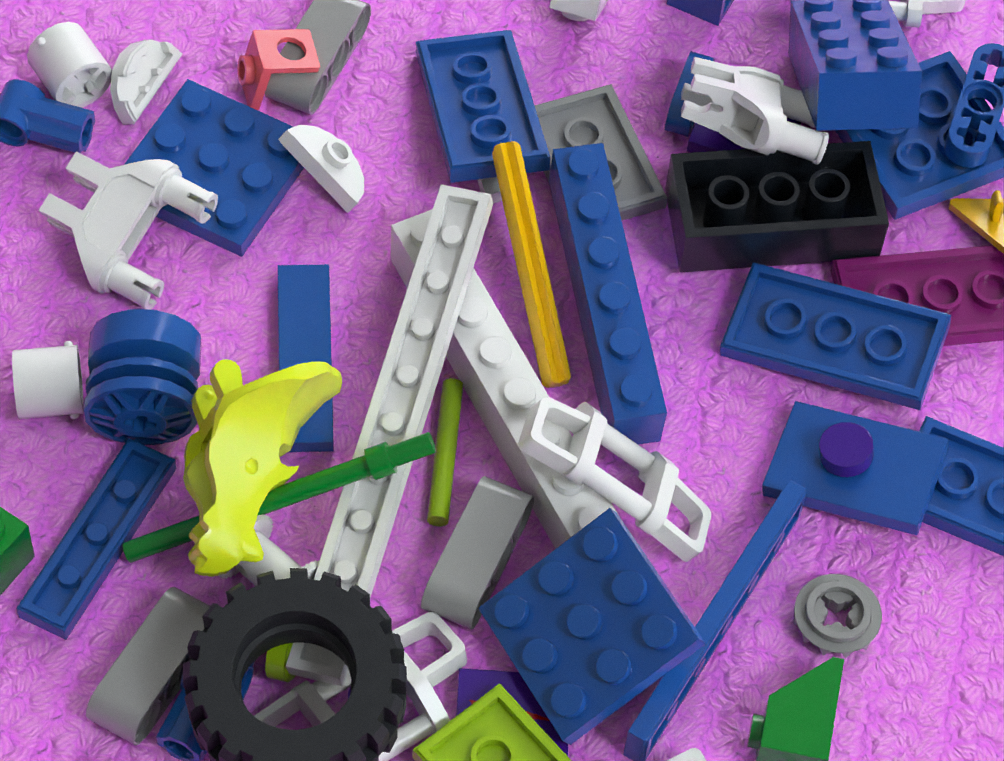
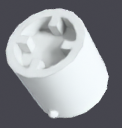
[27,22,112,108]
[12,341,84,419]

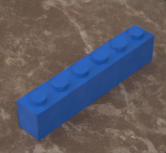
[549,143,667,445]

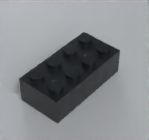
[665,141,889,272]

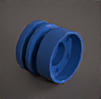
[84,309,202,445]

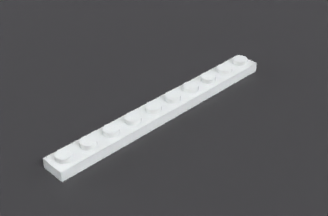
[286,184,493,686]

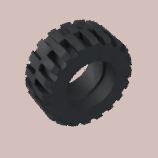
[183,568,407,761]

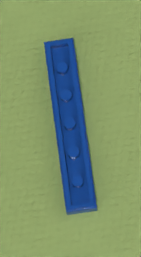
[623,479,807,761]

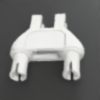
[681,57,829,165]
[39,151,218,310]

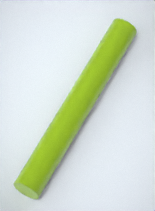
[427,378,463,527]

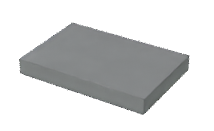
[535,84,667,221]

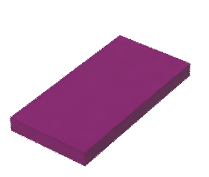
[830,245,1004,346]

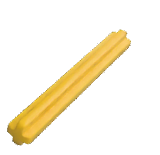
[492,141,571,388]

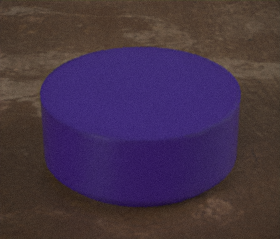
[819,422,874,477]

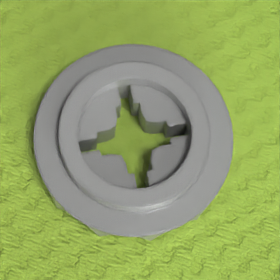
[794,574,882,658]

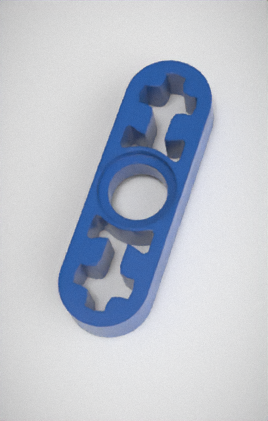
[944,43,1004,168]

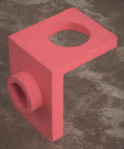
[237,29,320,110]

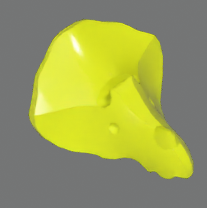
[183,359,342,577]

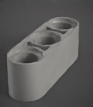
[265,0,371,115]
[421,476,535,630]
[86,587,210,745]

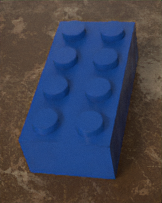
[788,0,922,131]

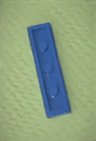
[278,264,334,452]
[16,438,177,640]

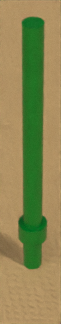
[123,432,436,563]

